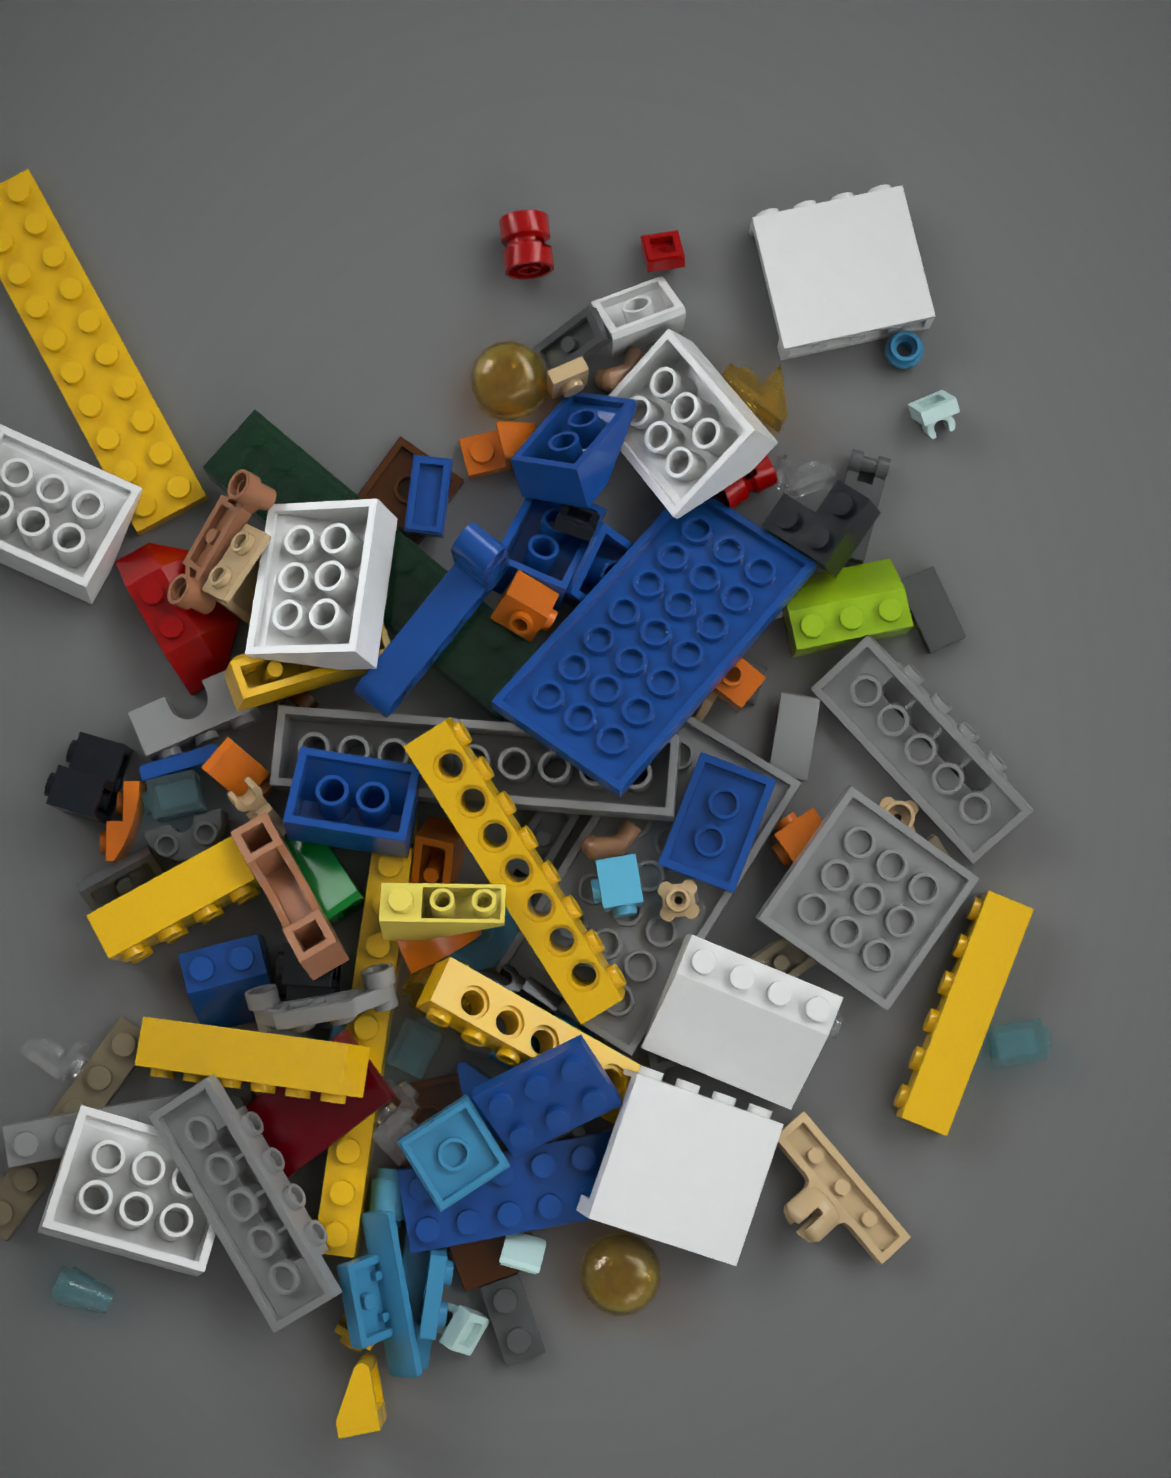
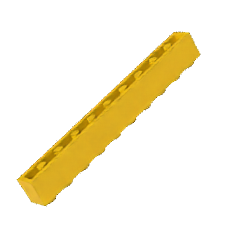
[318,848,414,1258]

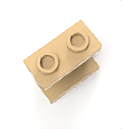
[201,523,271,625]

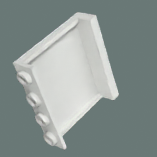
[749,184,936,360]
[576,1065,784,1266]

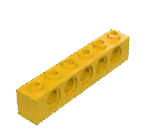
[416,957,641,1123]

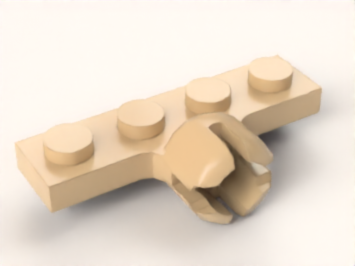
[777,1111,911,1265]

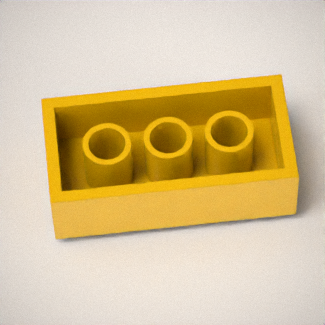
[86,836,261,964]

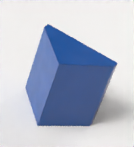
[566,522,633,608]

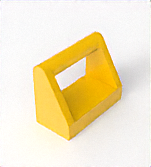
[336,1352,387,1439]

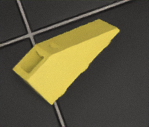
[379,883,506,941]

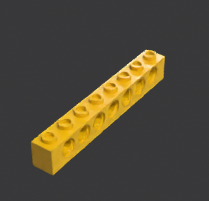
[403,717,627,1025]

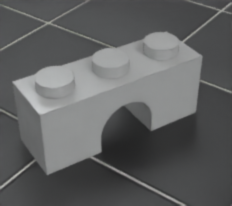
[128,670,262,761]

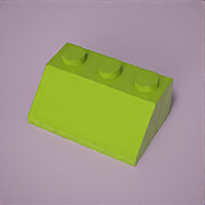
[783,558,913,658]

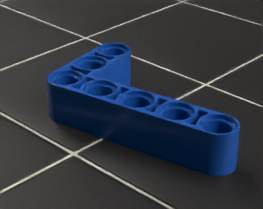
[354,522,510,718]

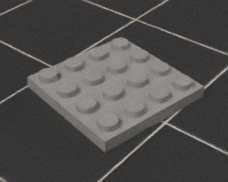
[755,785,980,1011]

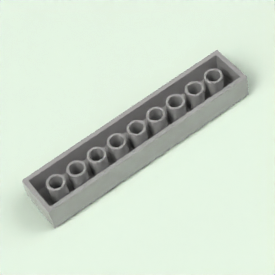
[270,705,681,822]

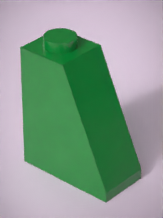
[284,834,365,925]

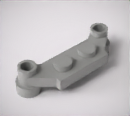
[245,963,399,1033]

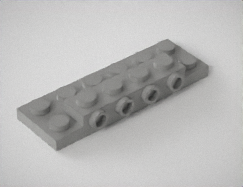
[810,635,1034,864]
[148,1074,343,1333]

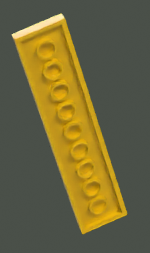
[0,169,208,536]

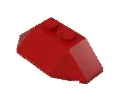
[115,542,239,696]

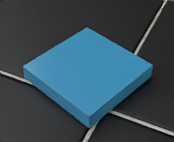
[396,1095,510,1212]

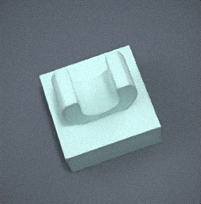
[907,390,960,439]
[437,1303,491,1356]

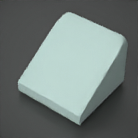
[499,1233,546,1275]

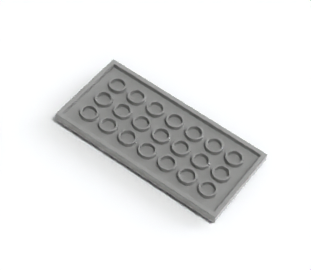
[495,716,801,1056]

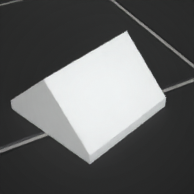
[591,276,686,357]

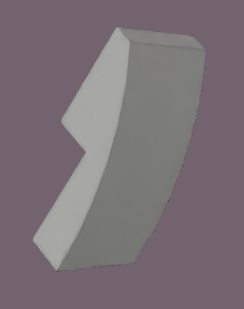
[769,691,820,781]

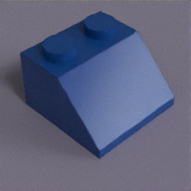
[178,934,276,1028]

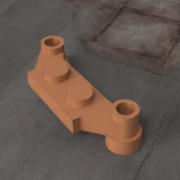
[167,469,277,614]

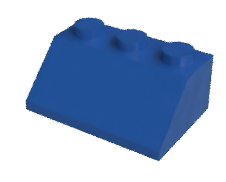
[283,746,421,859]

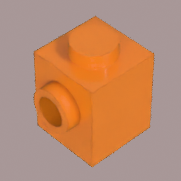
[490,569,559,642]
[713,657,766,713]
[770,807,823,867]

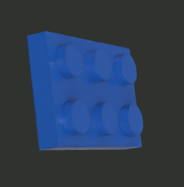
[658,752,777,894]
[472,1034,622,1158]

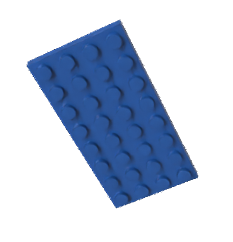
[491,497,816,798]

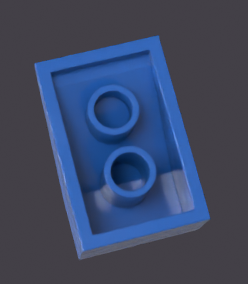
[511,392,637,508]
[492,498,607,618]

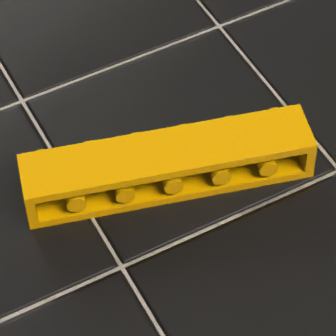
[893,891,1034,1136]
[135,1017,371,1104]

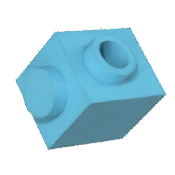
[591,854,645,917]

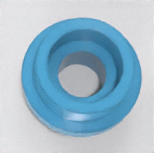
[884,331,924,369]

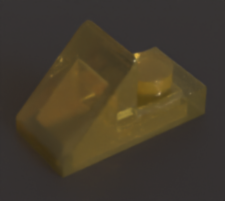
[721,363,788,432]

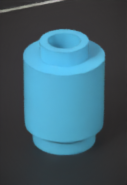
[369,1168,405,1228]

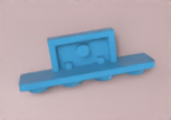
[337,1211,422,1378]
[402,1232,454,1369]

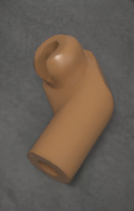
[594,347,646,393]
[581,819,641,862]

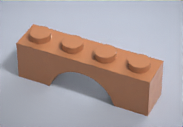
[230,812,350,981]

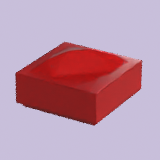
[640,230,685,273]

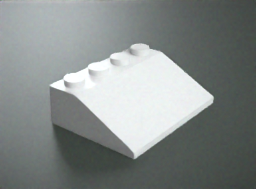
[608,328,778,519]
[0,424,143,604]
[245,499,398,670]
[640,934,844,1110]
[38,1105,216,1277]

